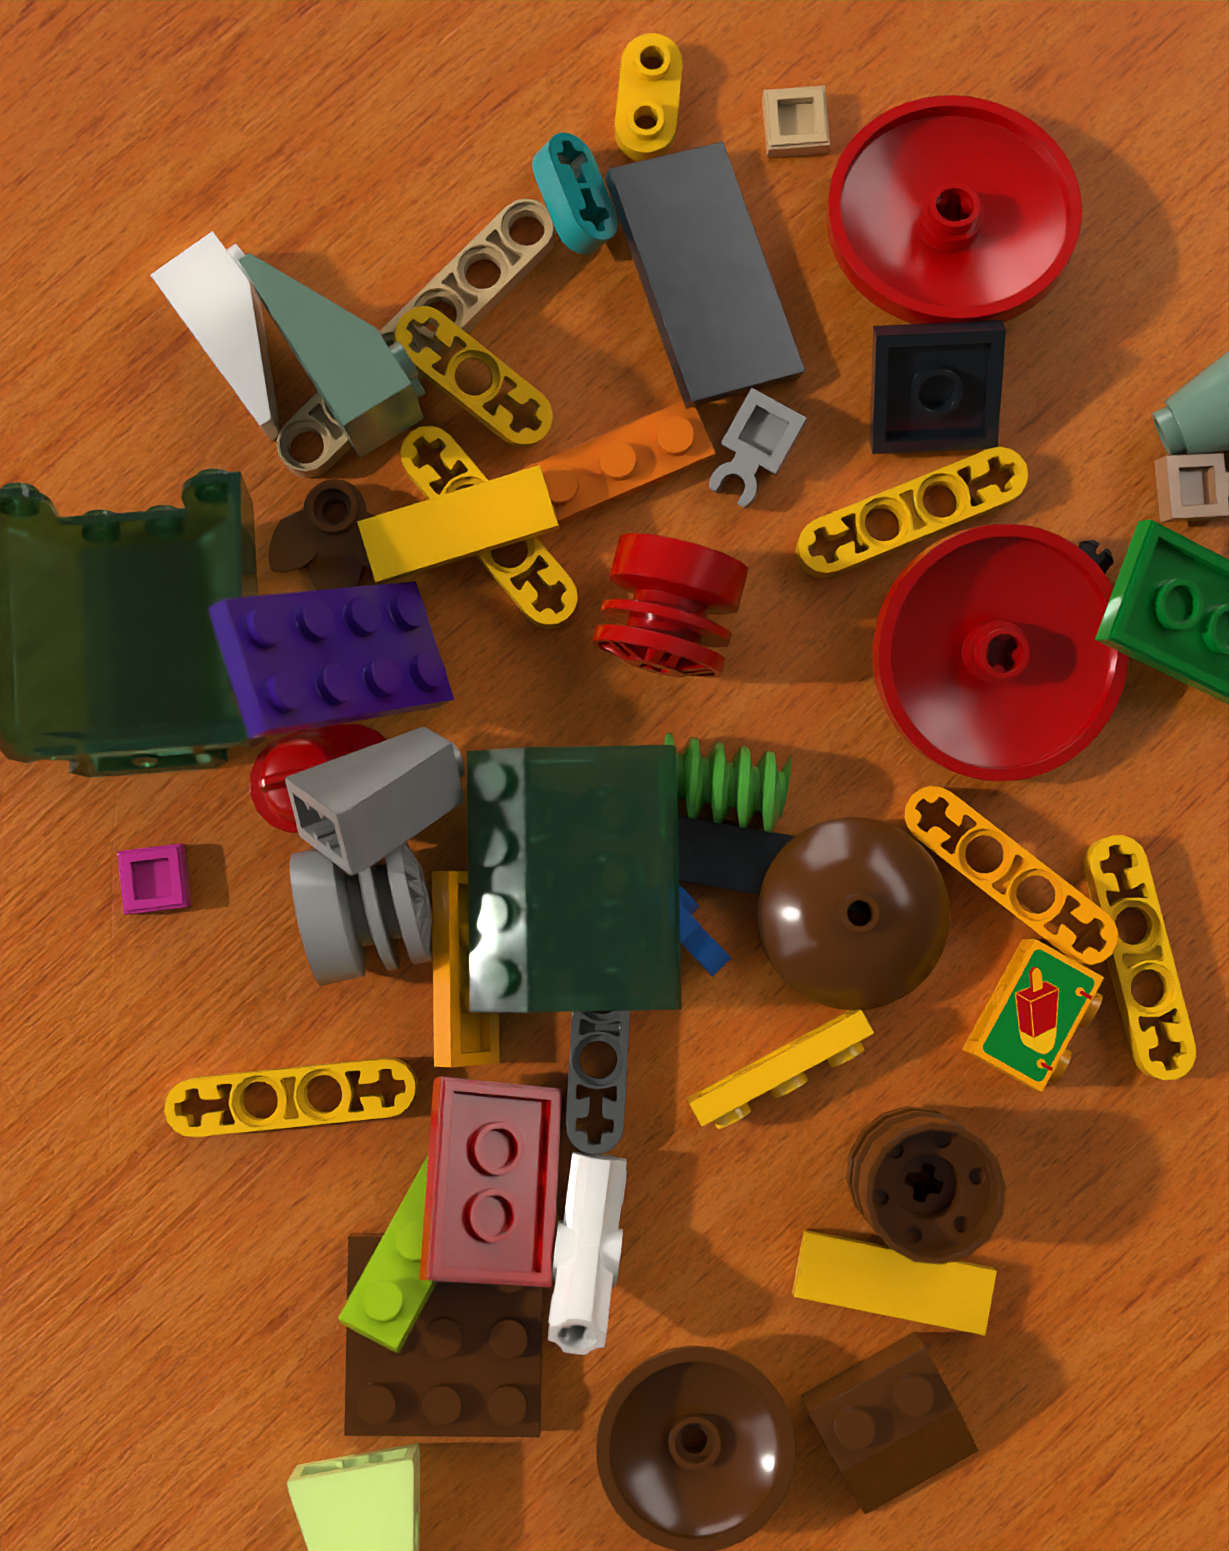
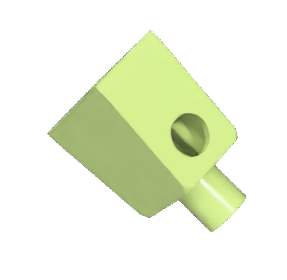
[287,1443,420,1551]

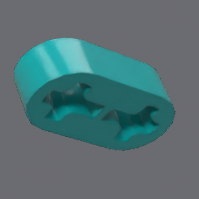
[532,132,618,255]

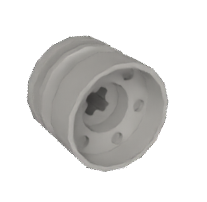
[290,841,433,986]

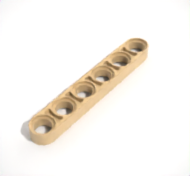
[276,199,555,479]

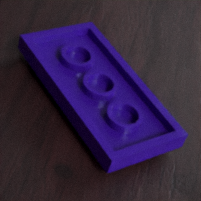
[208,581,455,739]

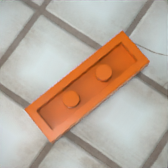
[518,400,716,525]

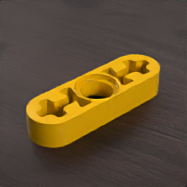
[393,306,553,447]

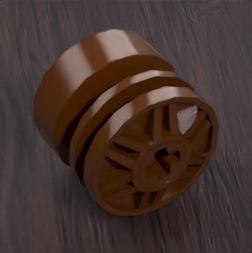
[846,1106,1006,1265]

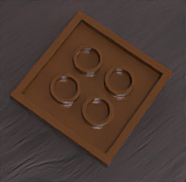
[344,1233,543,1437]

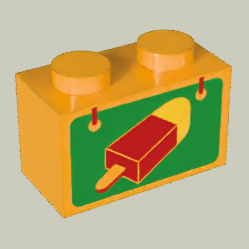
[962,939,1104,1092]

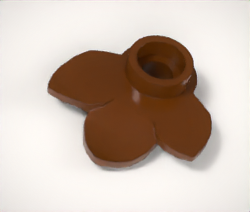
[269,479,374,590]

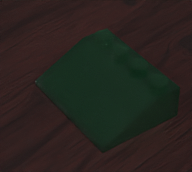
[467,745,682,1012]

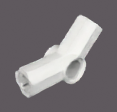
[548,1152,627,1355]

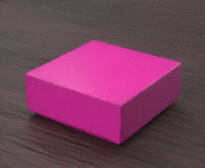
[117,843,192,915]

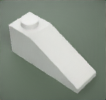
[151,231,281,442]

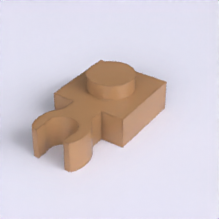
[1154,453,1229,523]

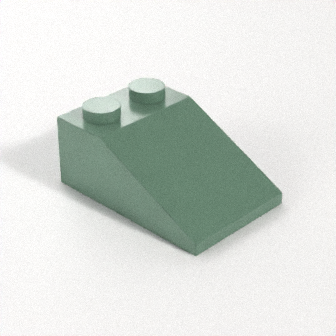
[238,253,426,458]

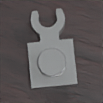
[709,388,808,509]

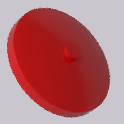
[826,95,1082,324]
[873,523,1129,782]

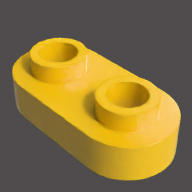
[615,33,683,161]

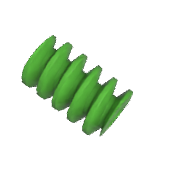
[655,732,792,833]

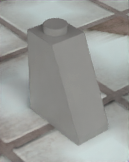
[285,727,465,876]

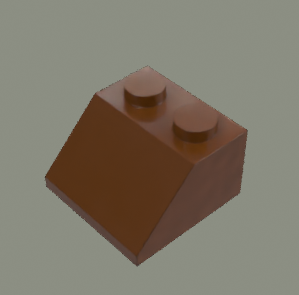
[801,1333,978,1515]

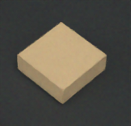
[762,86,830,158]

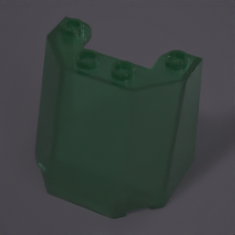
[0,469,266,778]

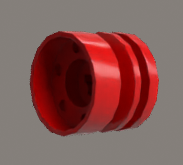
[592,533,749,678]

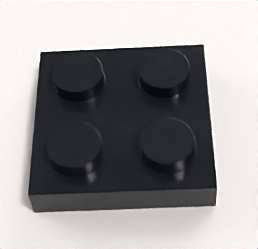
[869,320,1006,454]

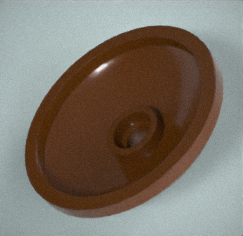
[757,817,950,1010]
[596,1346,796,1551]

